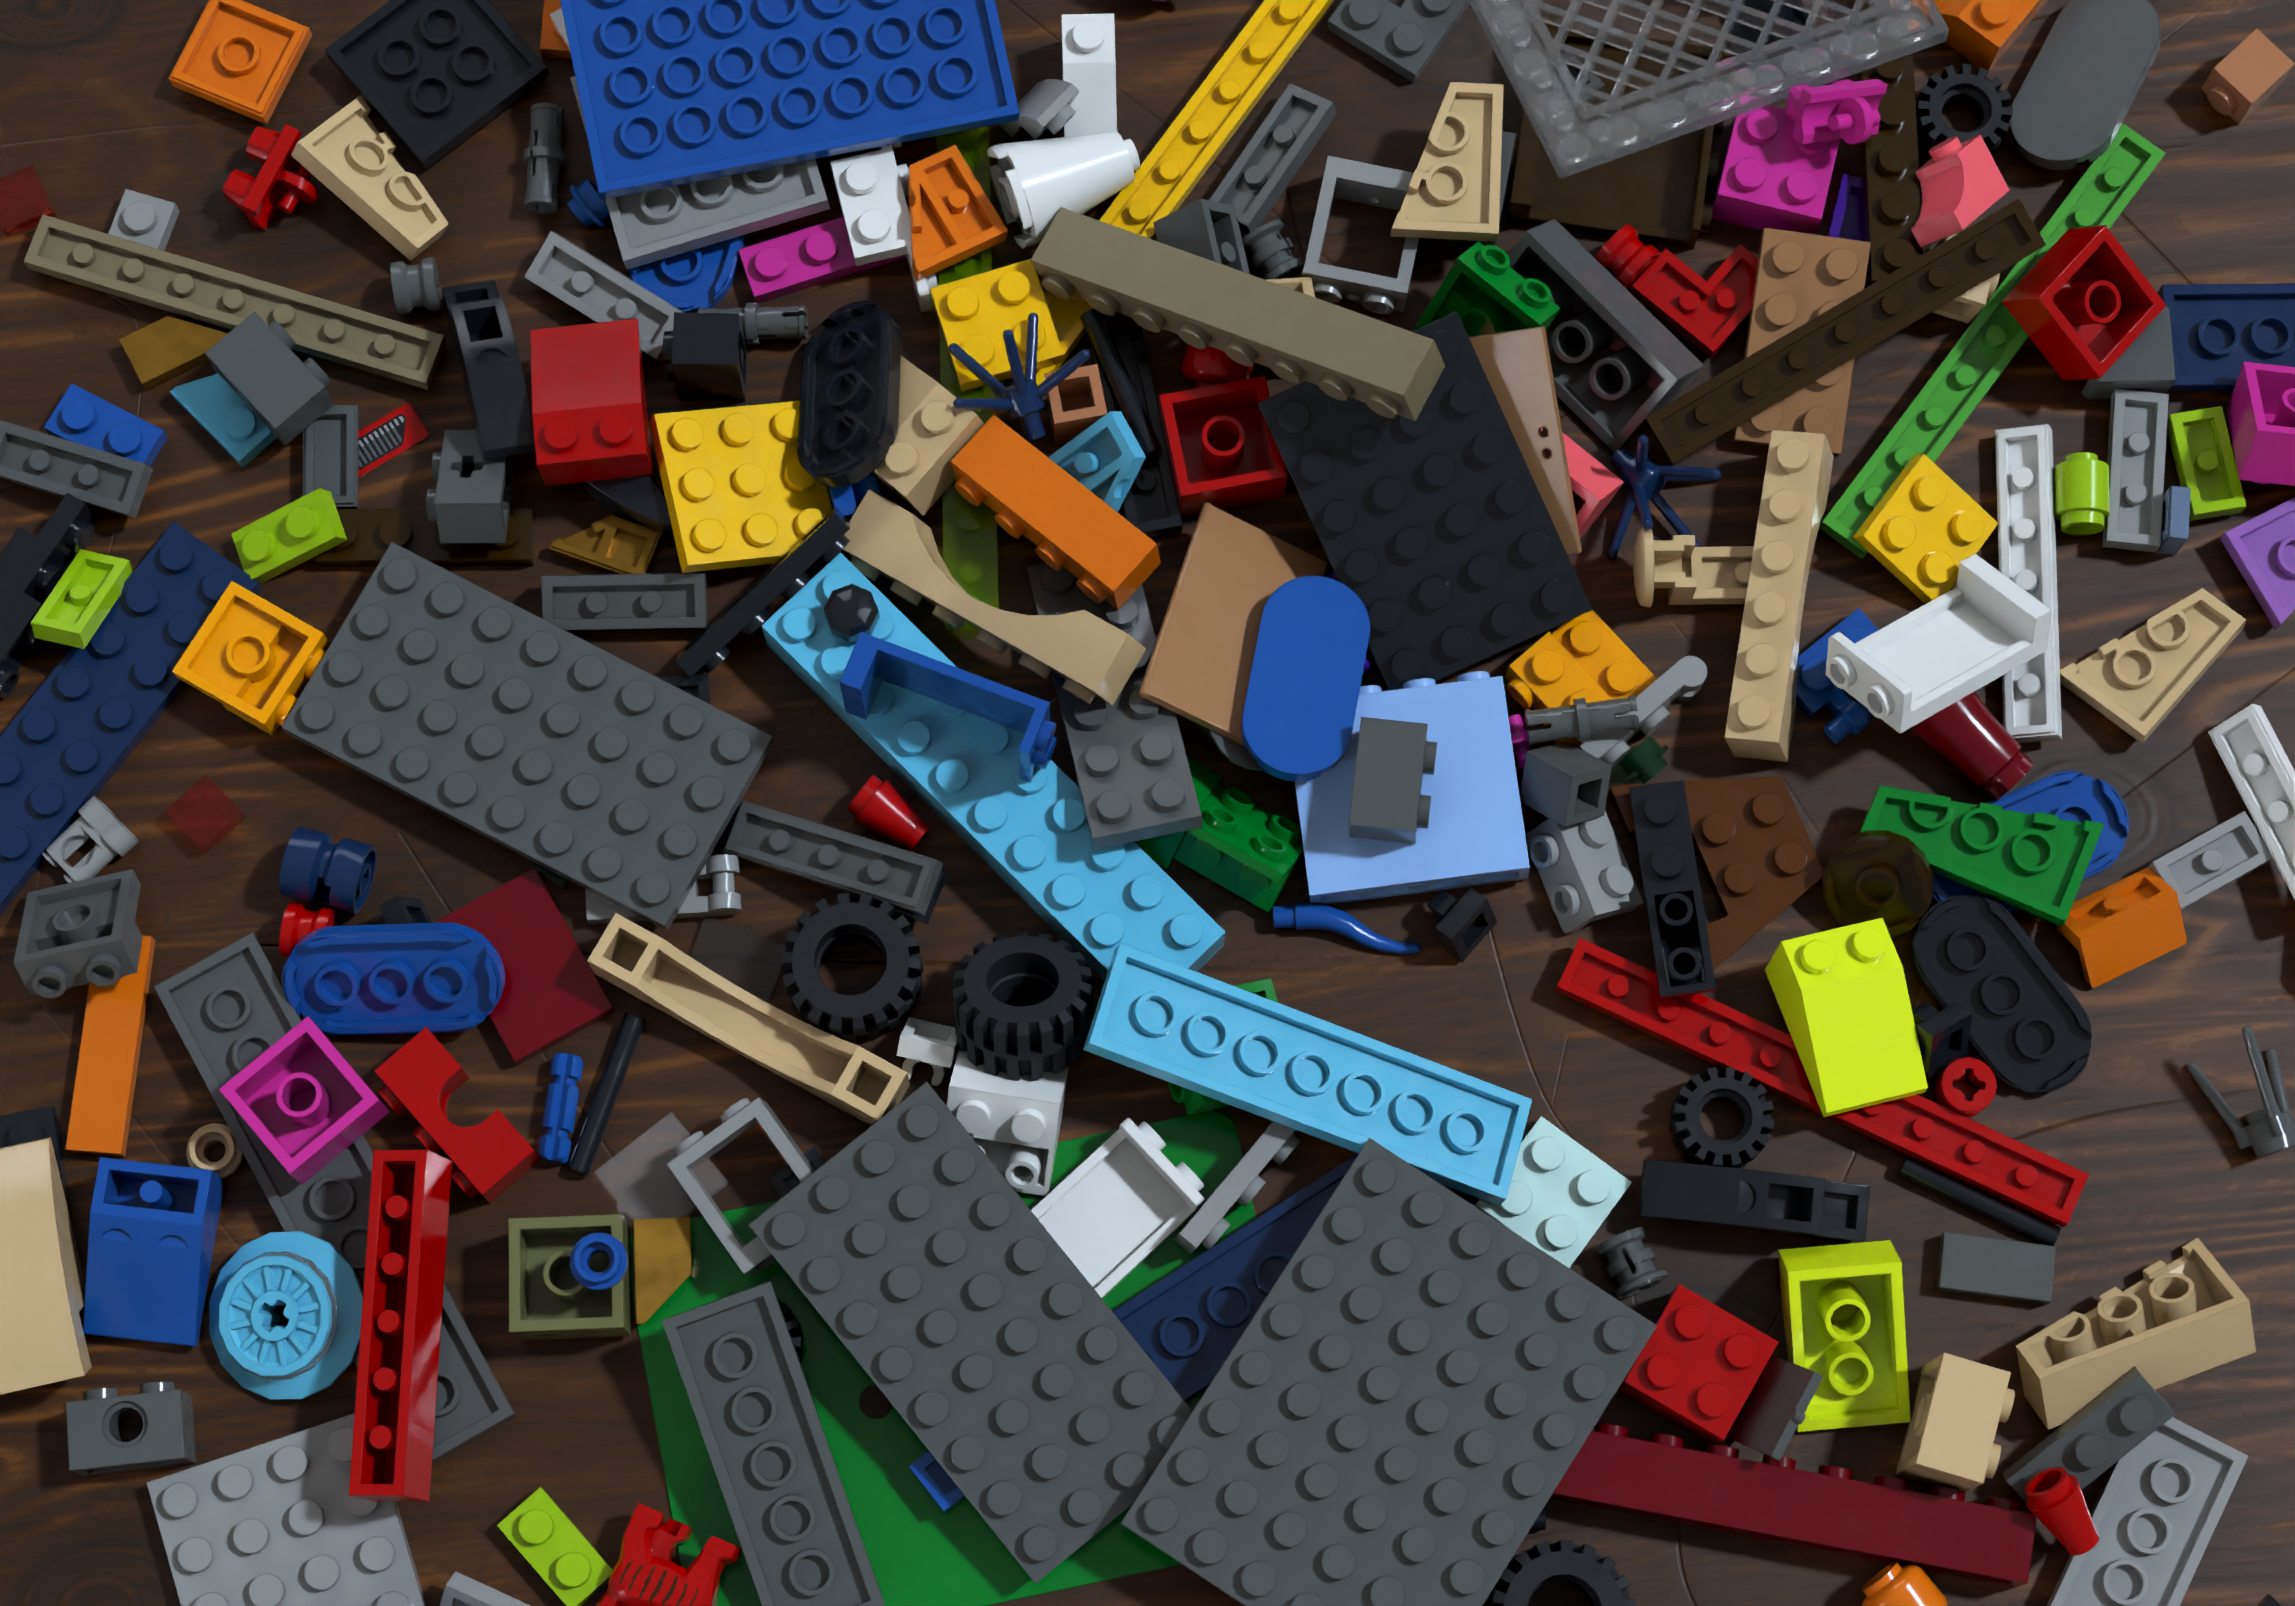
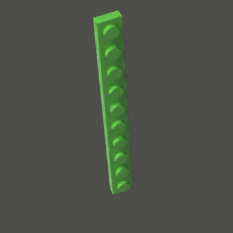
[1819,123,2166,559]

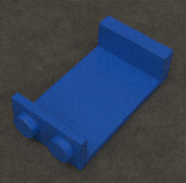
[840,632,1057,782]

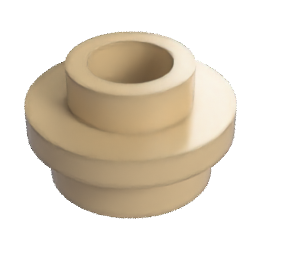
[186,1123,244,1179]

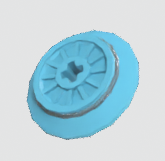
[209,1231,363,1400]

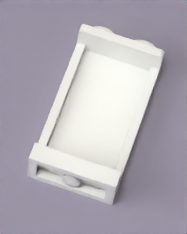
[1825,554,2052,734]
[1031,1117,1205,1299]

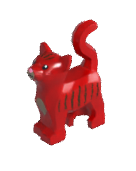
[596,1502,743,1606]

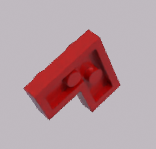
[1630,244,1758,359]

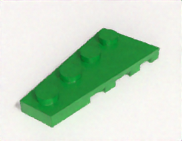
[1859,785,2105,926]

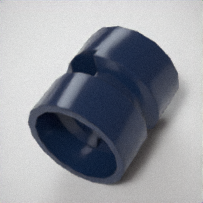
[279,826,377,914]

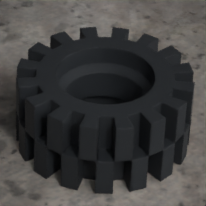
[1916,64,2013,159]
[1669,1067,1775,1168]

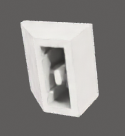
[947,1050,1069,1196]

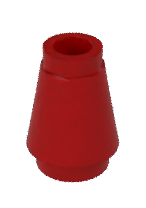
[847,774,930,852]
[2025,1467,2099,1556]

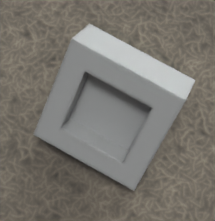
[108,189,180,251]

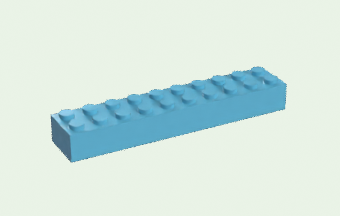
[761,552,1226,981]

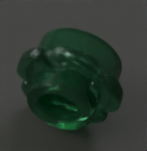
[1618,735,1668,783]

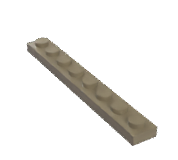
[23,214,447,390]

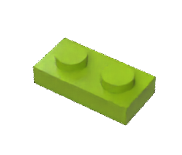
[2167,406,2246,521]
[231,488,347,584]
[31,549,133,649]
[497,1487,613,1606]

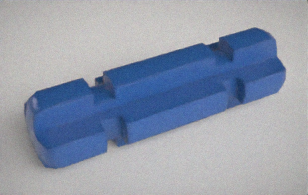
[538,1053,584,1163]

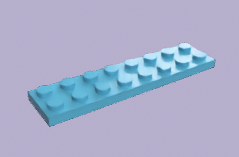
[1083,943,1532,1206]

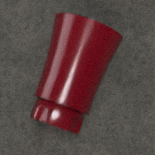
[1910,692,2035,801]

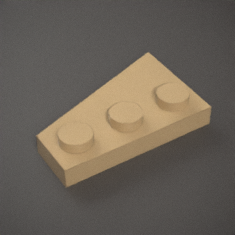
[1390,82,1504,242]
[291,95,449,261]
[2060,588,2246,744]

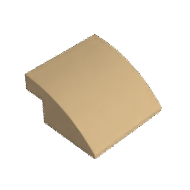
[0,1137,92,1395]

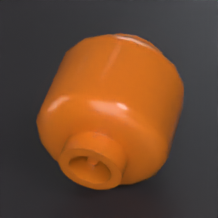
[1861,1561,1948,1606]

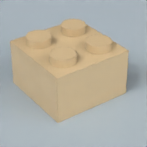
[1896,1353,2015,1492]

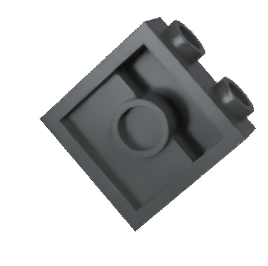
[13,869,143,998]

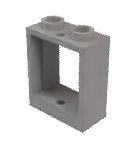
[1302,156,1419,314]
[667,1097,815,1277]

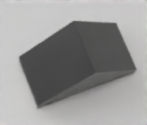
[2081,306,2176,400]

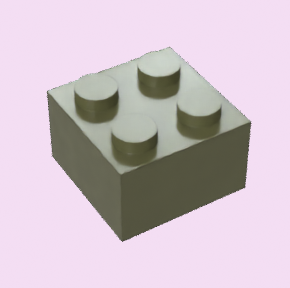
[508,1214,631,1341]

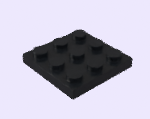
[325,0,549,170]

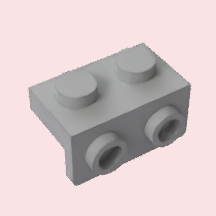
[1525,811,1644,934]

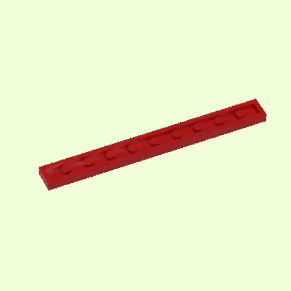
[1555,938,2089,1227]

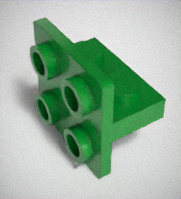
[1174,785,1304,912]

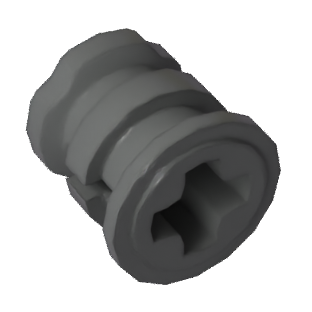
[1242,219,1304,280]
[1596,1227,1668,1300]

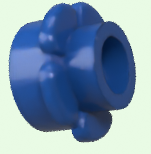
[567,179,610,228]

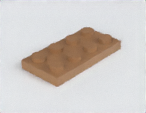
[1733,228,1871,456]

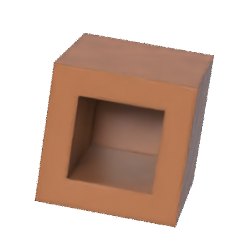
[2201,28,2295,125]
[1044,364,1107,445]

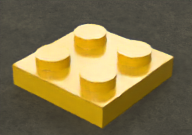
[930,259,1064,392]
[1853,454,1999,604]

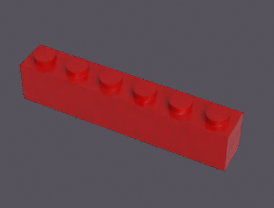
[349,1150,452,1502]

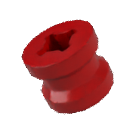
[1595,224,1661,290]
[279,902,337,958]
[1933,1057,1997,1119]

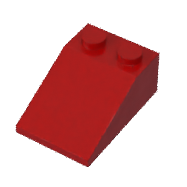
[530,319,653,486]

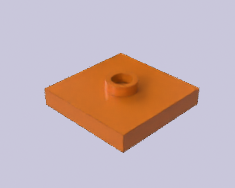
[168,0,312,125]

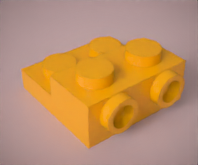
[172,581,331,736]
[1505,610,1657,748]

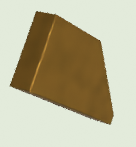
[119,316,228,390]
[549,515,663,574]
[632,1217,691,1324]

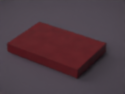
[437,867,615,1065]

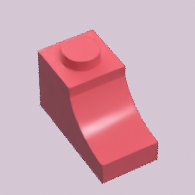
[1911,134,2010,248]

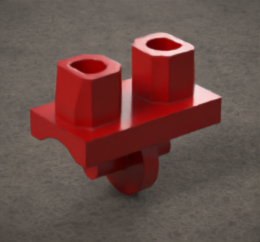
[222,124,320,231]

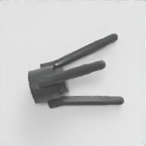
[2187,1026,2295,1158]

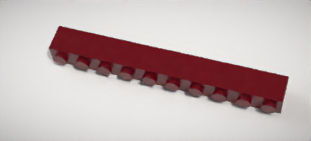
[1549,1423,2037,1587]

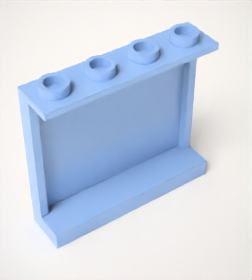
[1295,671,1530,905]

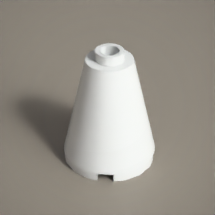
[987,132,1140,249]

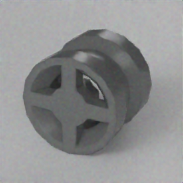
[390,257,442,315]

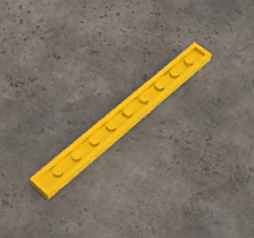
[1012,0,1334,386]

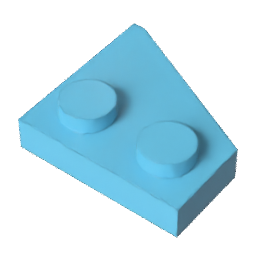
[170,374,277,468]
[1048,411,1146,512]

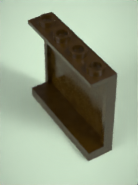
[1506,8,1732,249]

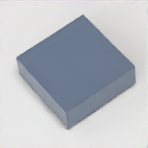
[2157,486,2191,555]

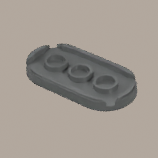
[2010,0,2161,170]

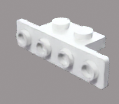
[830,143,938,312]

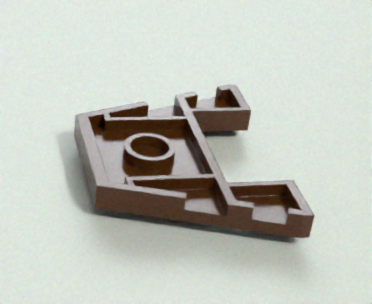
[1608,776,1824,971]

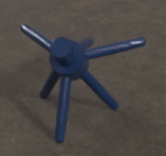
[949,313,1091,441]
[1607,435,1722,559]

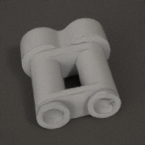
[42,796,139,883]

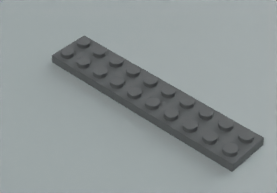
[154,932,517,1464]

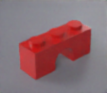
[374,1027,541,1203]

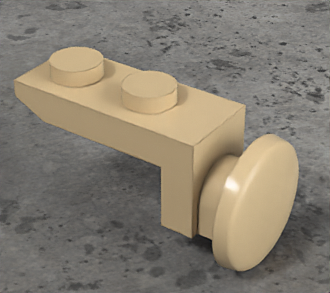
[1633,527,1754,608]

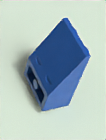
[83,1157,225,1347]

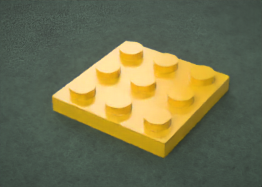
[648,401,832,573]

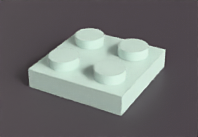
[1476,1116,1632,1268]

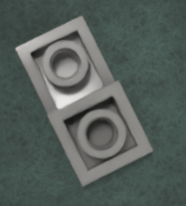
[999,79,1080,140]

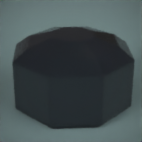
[823,584,880,643]

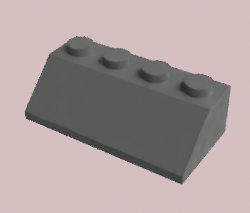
[1508,219,1704,452]

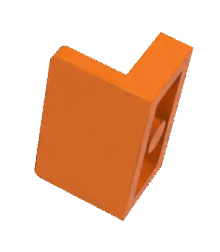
[2055,867,2187,988]

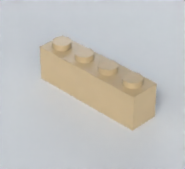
[2016,1238,2256,1430]

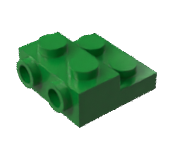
[1413,241,1560,337]

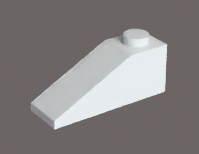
[1061,13,1117,137]

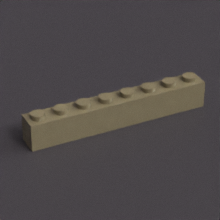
[1031,207,1445,421]

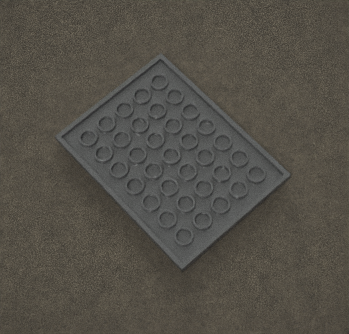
[1120,1138,1657,1606]

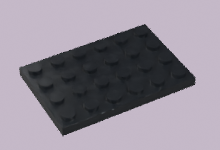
[1257,311,1593,690]

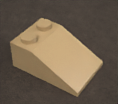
[872,356,984,516]

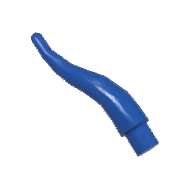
[1273,902,1421,954]

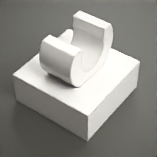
[896,1017,959,1086]

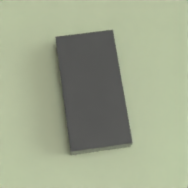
[303,405,359,509]
[1936,1232,2056,1304]

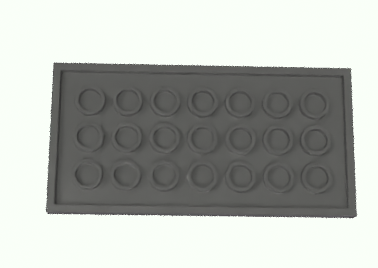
[281,542,774,931]
[749,1082,1192,1584]

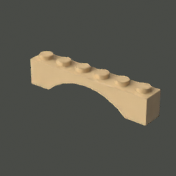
[1724,430,1834,762]
[843,490,1146,706]
[587,913,910,1126]

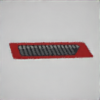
[359,403,429,478]

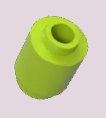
[2054,452,2110,535]

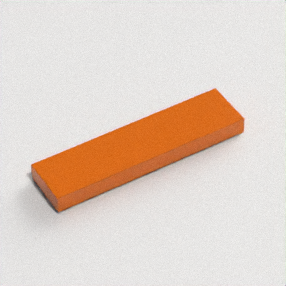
[65,935,156,1157]

